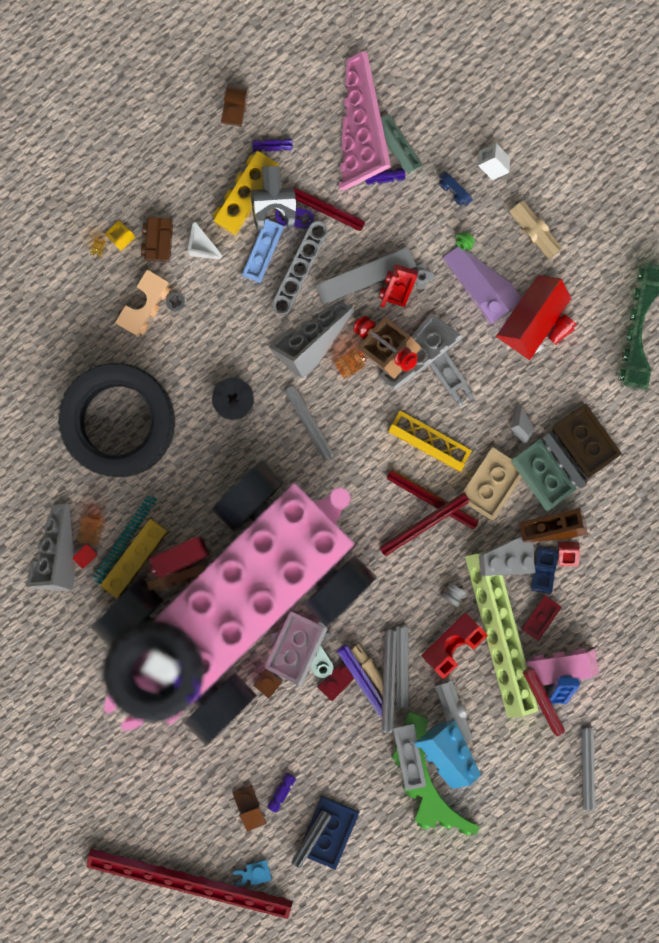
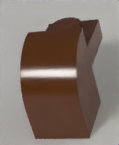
[221,84,249,127]

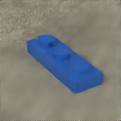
[547,675,580,704]

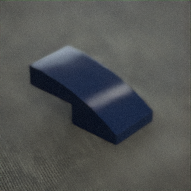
[531,547,558,594]

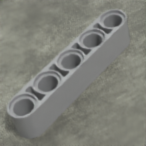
[272,221,327,316]
[316,247,417,305]

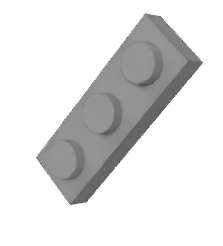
[393,724,426,790]

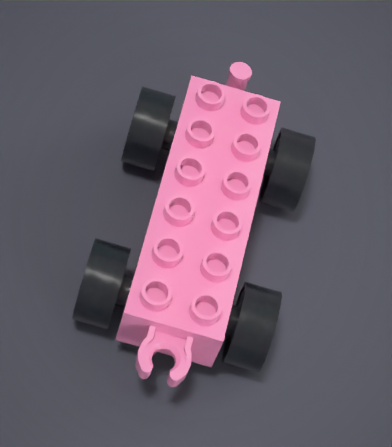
[91,460,377,746]

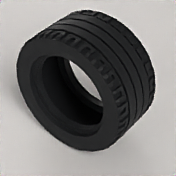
[58,363,175,477]

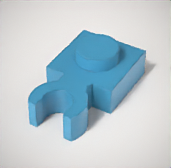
[233,859,272,886]

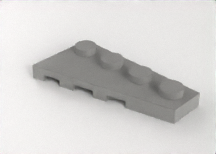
[378,313,463,390]

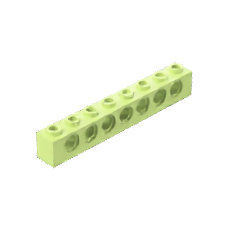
[465,550,538,718]

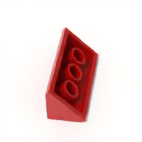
[496,275,572,360]

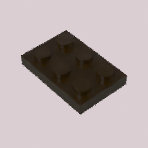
[552,404,622,478]

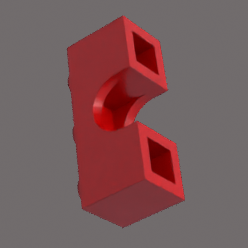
[421,612,488,679]

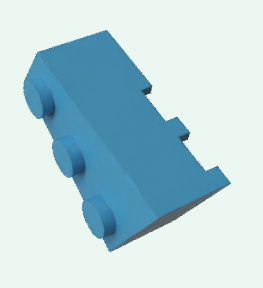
[414,720,481,789]

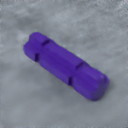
[252,138,293,152]
[365,168,406,185]
[267,773,296,813]

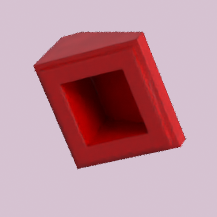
[558,542,580,567]
[72,544,97,569]

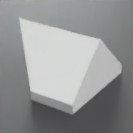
[187,222,222,259]

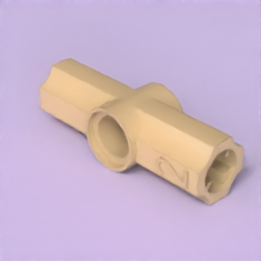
[509,201,562,260]

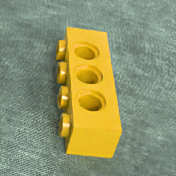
[213,151,279,236]
[100,519,168,598]

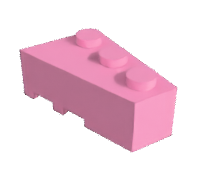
[526,648,599,685]

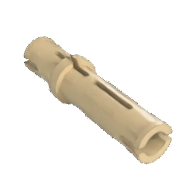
[351,643,396,697]

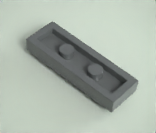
[543,430,589,488]

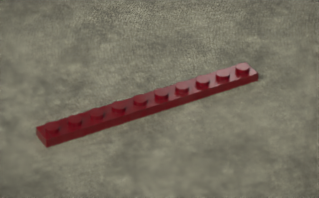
[86,849,293,919]

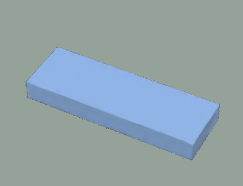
[242,218,285,283]

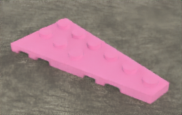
[339,51,391,190]

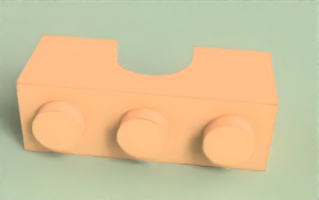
[115,270,171,337]

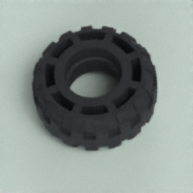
[102,621,204,723]

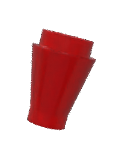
[547,314,577,345]

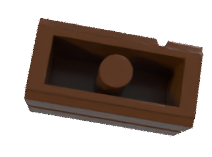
[141,217,173,263]

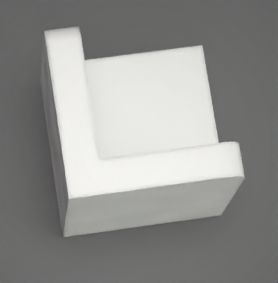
[478,143,510,180]

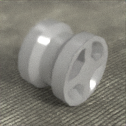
[441,582,467,607]

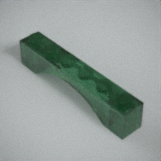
[618,263,659,391]

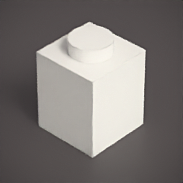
[143,650,180,684]

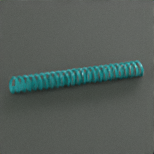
[93,495,157,584]

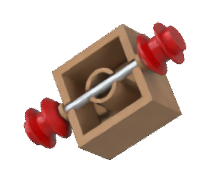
[353,316,421,379]

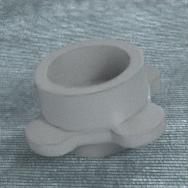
[415,264,434,289]

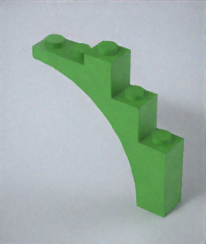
[392,710,479,836]

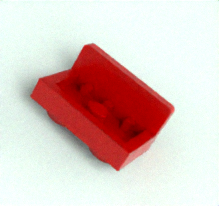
[378,264,418,308]

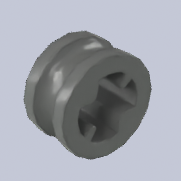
[166,292,185,312]

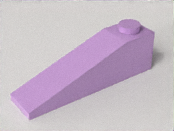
[442,247,522,324]

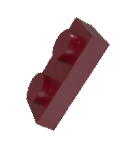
[521,595,562,641]
[317,661,355,701]

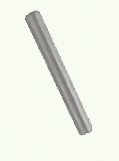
[381,629,397,733]

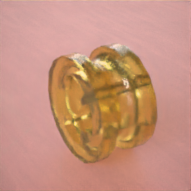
[91,237,107,258]

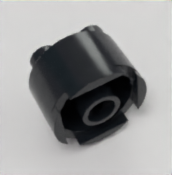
[212,378,254,421]

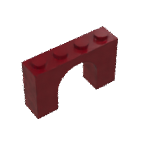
[149,536,210,578]

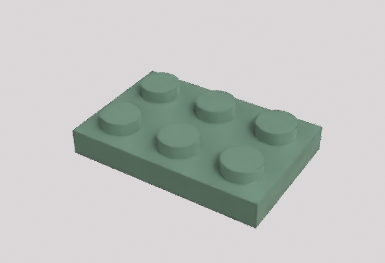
[511,439,577,511]

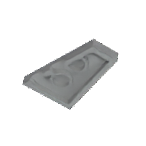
[479,535,536,576]

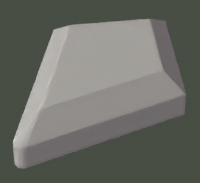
[510,403,535,443]

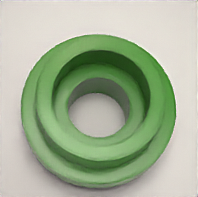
[455,231,475,250]

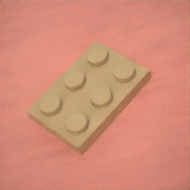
[461,447,522,522]

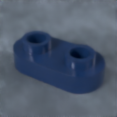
[438,171,473,206]

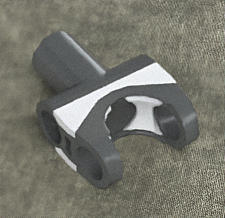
[251,166,296,230]

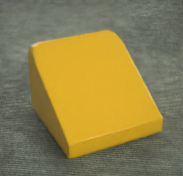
[104,220,135,251]

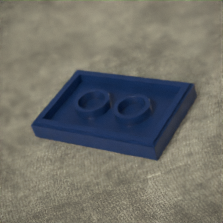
[300,795,360,870]

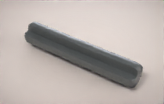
[291,810,331,868]

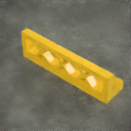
[388,411,472,472]

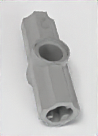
[435,679,473,742]

